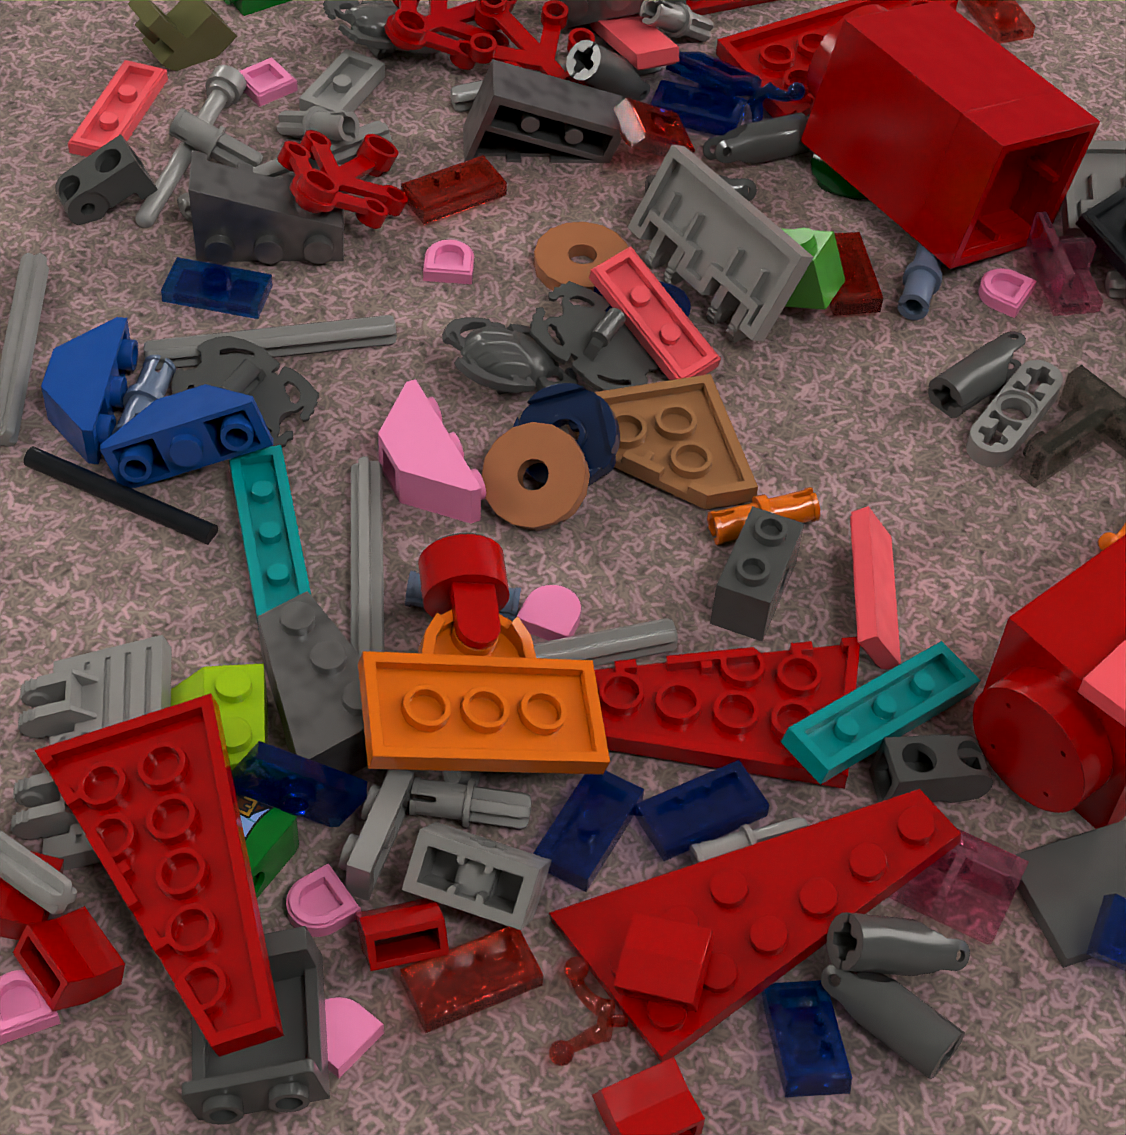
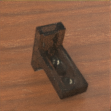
[1019,365,1126,488]

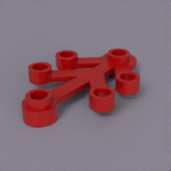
[384,0,517,70]
[469,0,595,86]
[277,130,408,229]

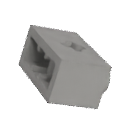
[401,822,552,930]

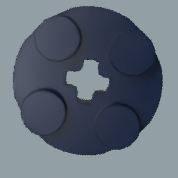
[513,383,620,486]

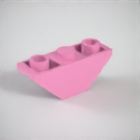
[378,379,486,524]

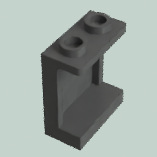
[182,926,330,1125]

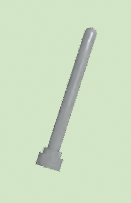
[135,65,246,228]

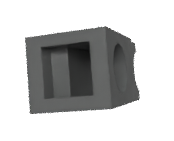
[55,134,158,225]
[869,734,993,803]

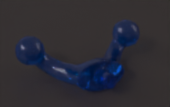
[747,81,805,122]

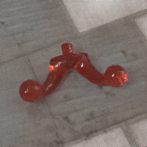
[549,956,628,1066]

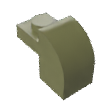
[128,0,237,71]

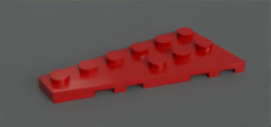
[716,0,958,118]
[594,637,860,789]
[35,693,284,1057]
[549,789,961,1062]

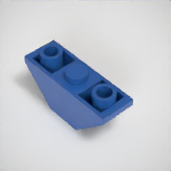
[41,317,138,464]
[100,384,273,488]

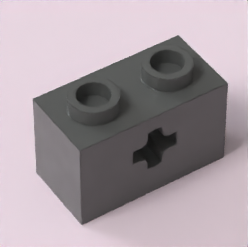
[710,506,805,642]

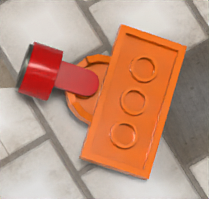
[358,533,610,774]

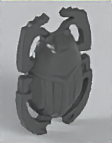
[323,0,442,60]
[529,281,664,391]
[442,317,578,395]
[171,336,319,447]

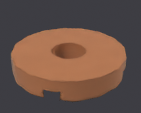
[534,222,628,296]
[481,422,590,531]

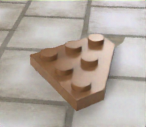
[566,374,758,509]

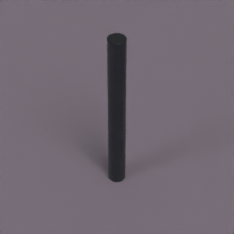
[24,446,218,545]

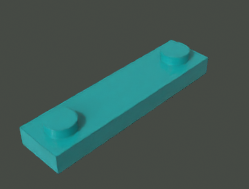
[229,445,311,630]
[781,641,981,785]

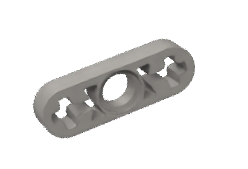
[966,360,1063,467]

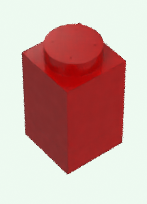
[801,0,1100,269]
[972,534,1126,829]

